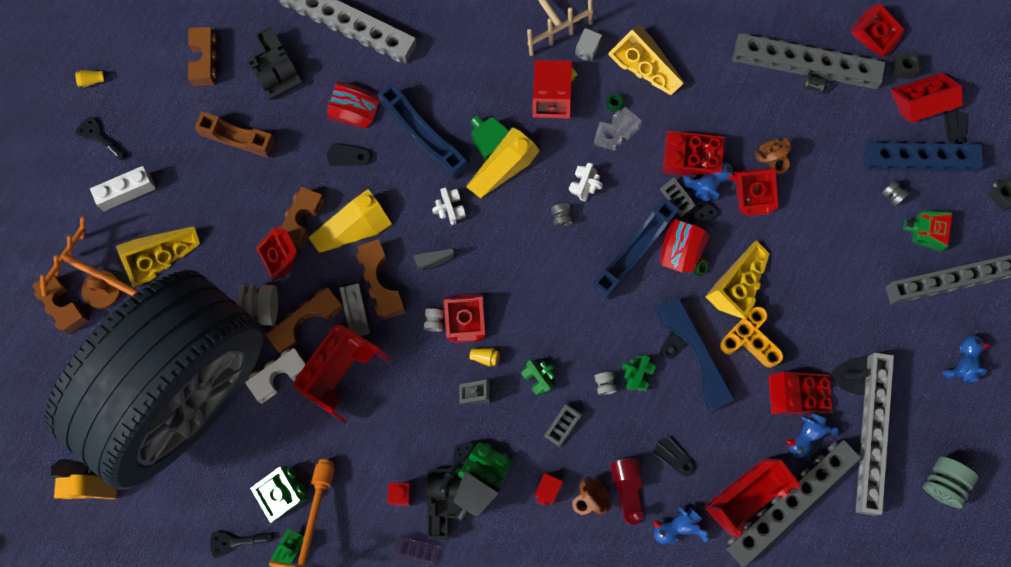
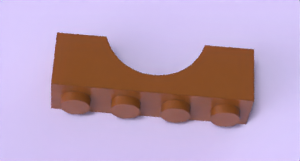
[195,111,275,158]
[356,239,406,321]
[266,287,344,354]

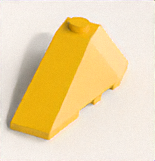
[608,24,684,95]
[466,128,540,198]
[308,189,392,253]
[116,226,200,287]
[705,240,769,319]

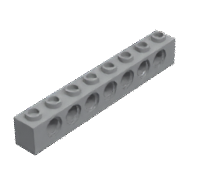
[280,0,417,63]
[855,353,894,516]

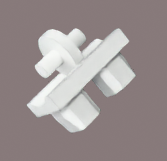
[569,163,603,202]
[432,188,465,226]

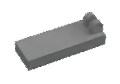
[340,284,370,336]

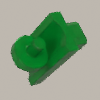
[621,355,656,391]
[521,359,555,395]
[270,528,304,565]

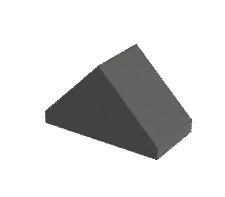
[459,379,490,404]

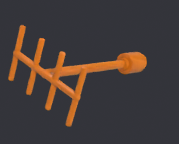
[40,216,138,297]
[269,459,335,567]

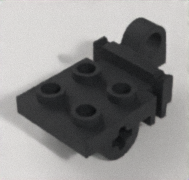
[247,26,302,100]
[427,468,468,540]

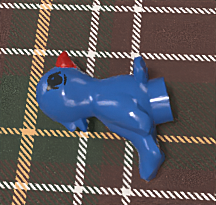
[683,162,735,201]
[942,335,990,383]
[786,413,839,457]
[654,507,709,544]

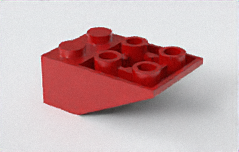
[532,60,572,118]
[662,131,724,175]
[768,372,833,415]

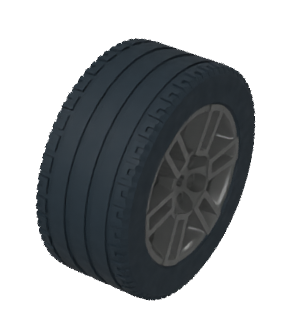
[44,269,264,490]

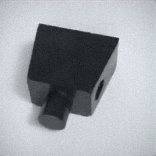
[453,469,501,522]

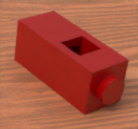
[388,482,413,507]

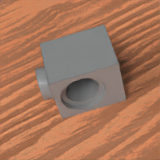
[575,28,602,61]

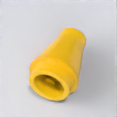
[75,70,104,88]
[470,348,499,367]

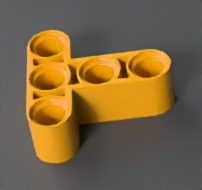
[720,307,783,368]
[54,475,118,499]

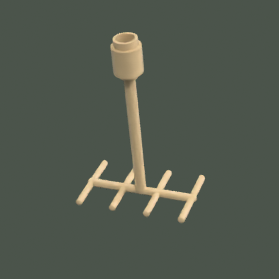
[527,0,594,56]

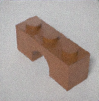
[188,27,218,86]
[278,186,325,250]
[32,275,88,334]

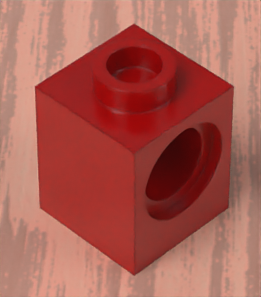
[534,473,563,506]

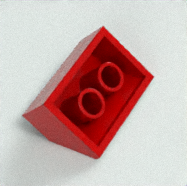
[891,73,963,122]

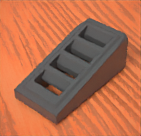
[660,178,697,218]
[413,249,455,273]
[544,403,582,447]

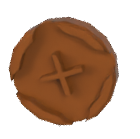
[755,137,793,174]
[82,271,122,309]
[572,476,612,515]

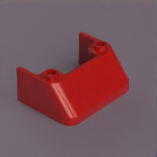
[294,325,391,424]
[705,458,801,538]

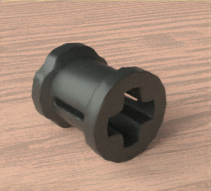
[803,73,826,94]

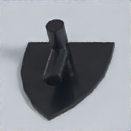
[830,357,870,395]

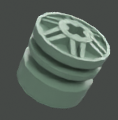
[923,457,978,509]

